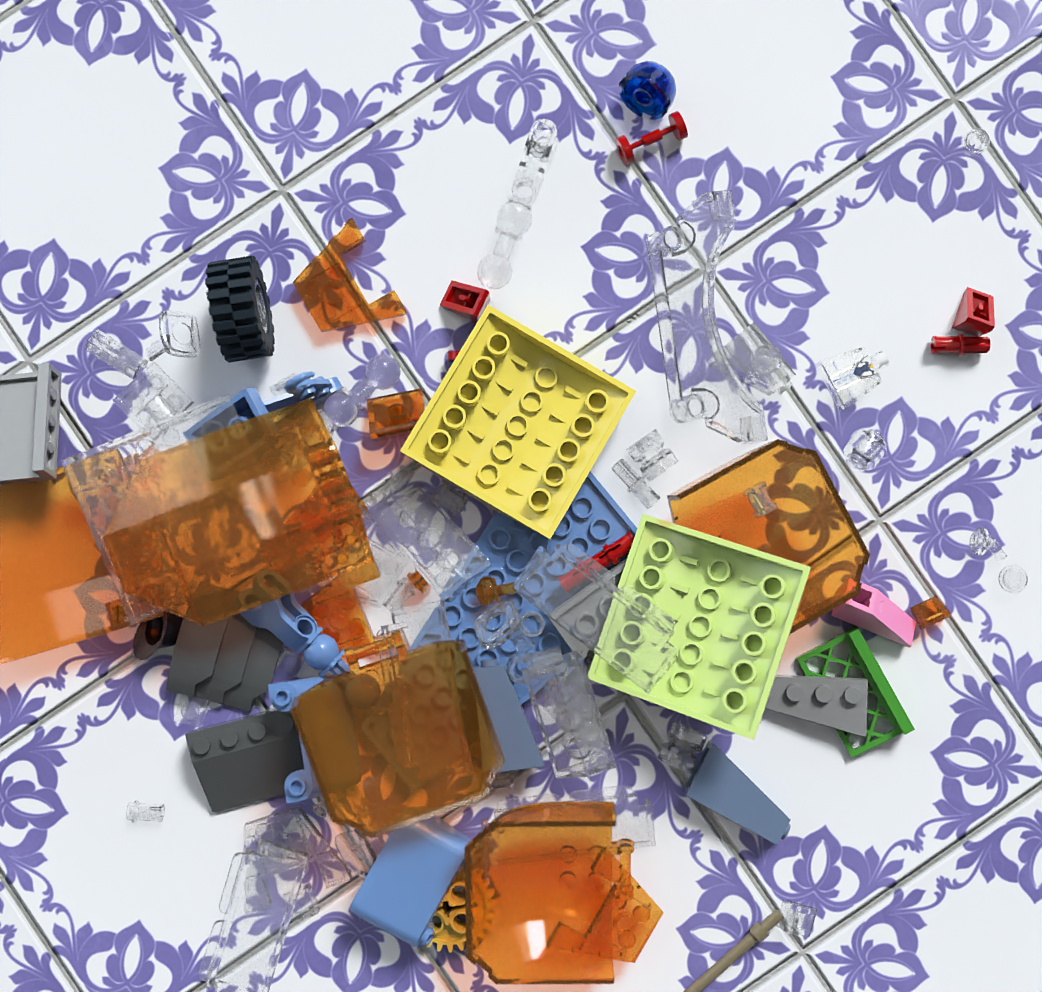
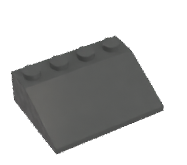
[185,708,304,812]

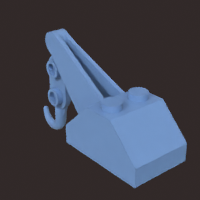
[184,371,344,482]

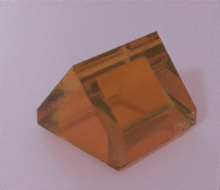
[910,596,951,630]

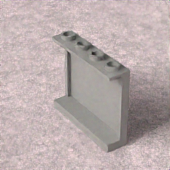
[0,362,62,485]

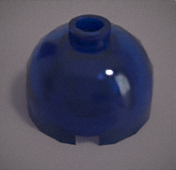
[619,61,676,120]

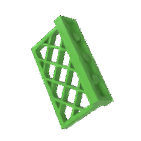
[796,625,915,758]

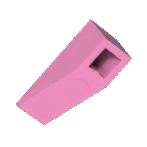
[831,579,916,648]

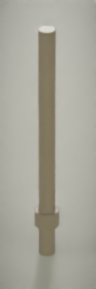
[683,909,784,992]

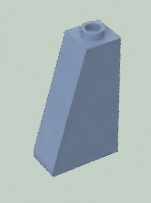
[475,659,544,773]
[683,741,791,845]

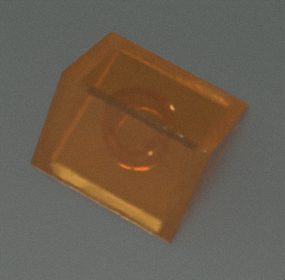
[367,388,426,442]

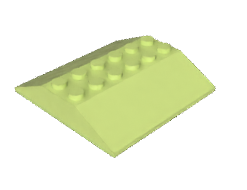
[587,514,811,740]

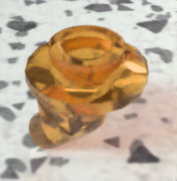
[476,576,517,605]

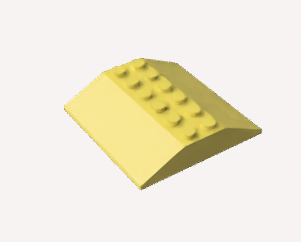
[400,305,636,539]

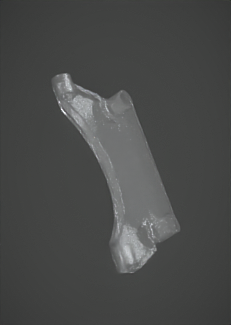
[646,190,768,444]

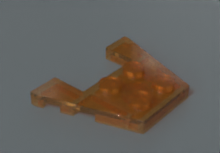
[293,218,408,332]
[301,551,410,657]
[546,845,664,963]

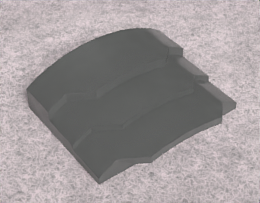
[166,580,283,712]

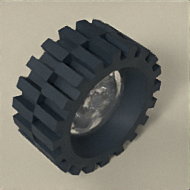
[205,255,275,363]

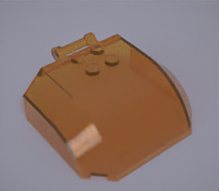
[667,439,870,635]
[291,630,505,838]
[464,802,634,984]

